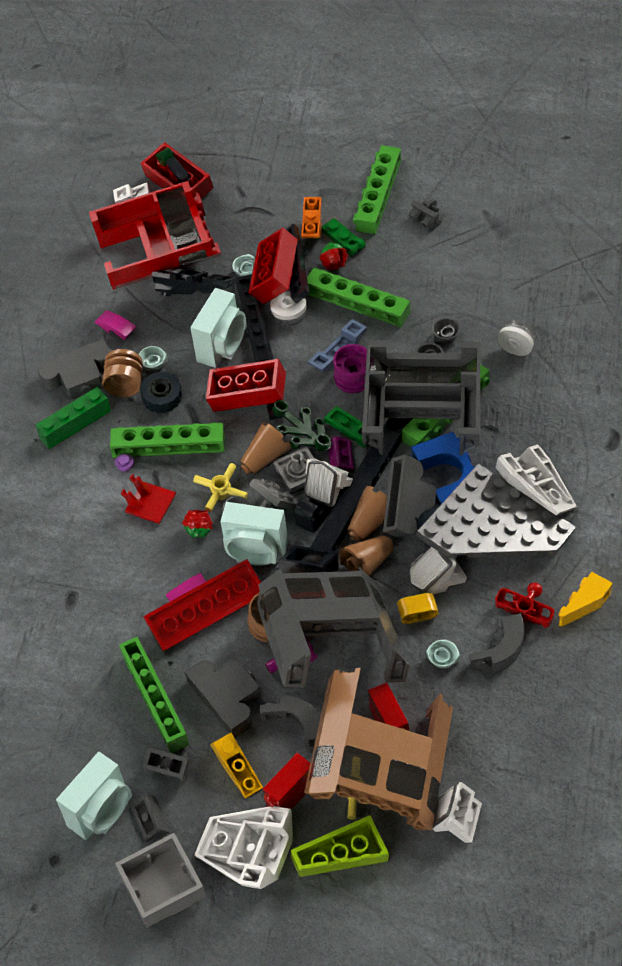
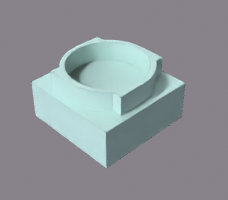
[190,288,247,368]
[220,502,288,566]
[56,752,132,840]

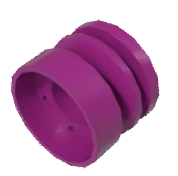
[333,344,372,394]

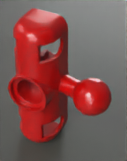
[495,582,555,628]

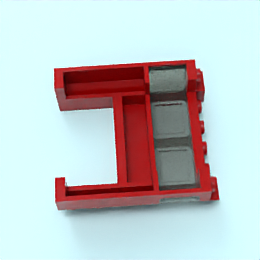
[89,181,221,290]

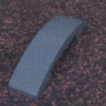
[308,319,367,372]

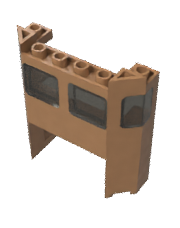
[304,668,453,831]

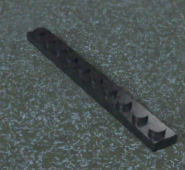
[236,275,284,420]

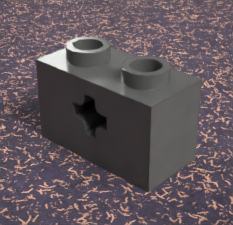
[142,747,192,781]

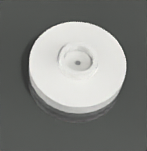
[270,291,307,326]
[497,320,537,356]

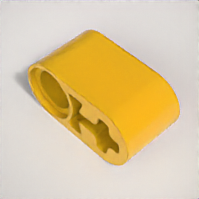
[397,593,439,624]

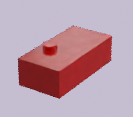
[140,142,214,208]
[249,227,298,305]
[206,359,286,412]

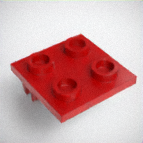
[121,474,176,524]

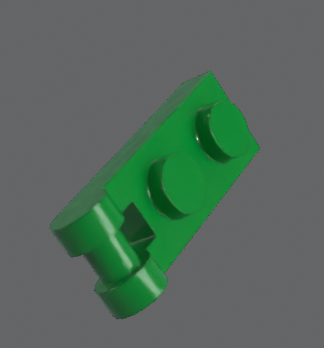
[321,218,366,256]
[324,406,368,448]

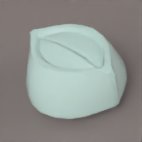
[232,254,255,277]
[139,346,168,371]
[426,640,460,669]

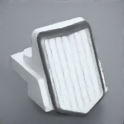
[304,459,353,507]
[409,546,467,594]
[432,782,482,843]

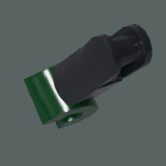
[156,147,190,183]

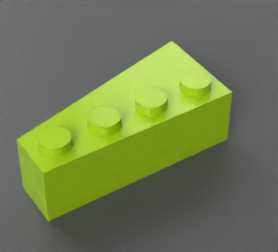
[290,815,389,877]

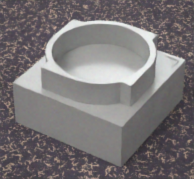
[115,833,206,928]

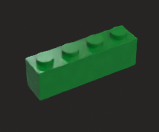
[35,387,111,449]

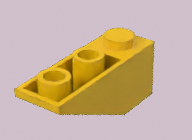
[558,572,613,627]
[210,733,263,798]

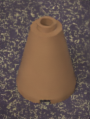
[240,422,291,475]
[347,486,387,541]
[338,536,394,576]

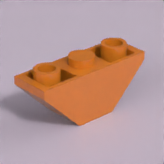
[301,197,322,238]

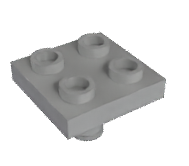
[273,446,314,493]
[249,479,297,511]

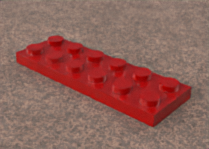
[143,559,261,652]

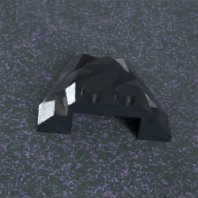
[152,266,236,296]

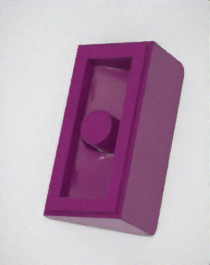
[329,436,354,472]

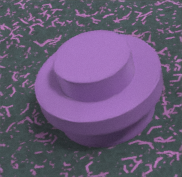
[115,454,134,472]

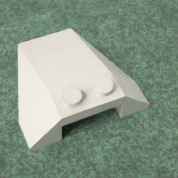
[495,445,577,515]
[194,806,293,889]

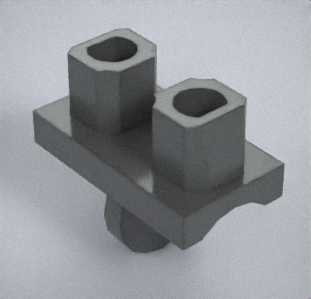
[409,199,442,230]

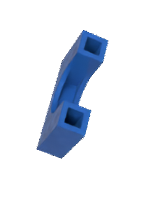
[411,432,476,506]

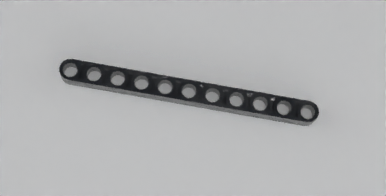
[311,418,413,551]

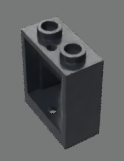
[277,545,339,573]

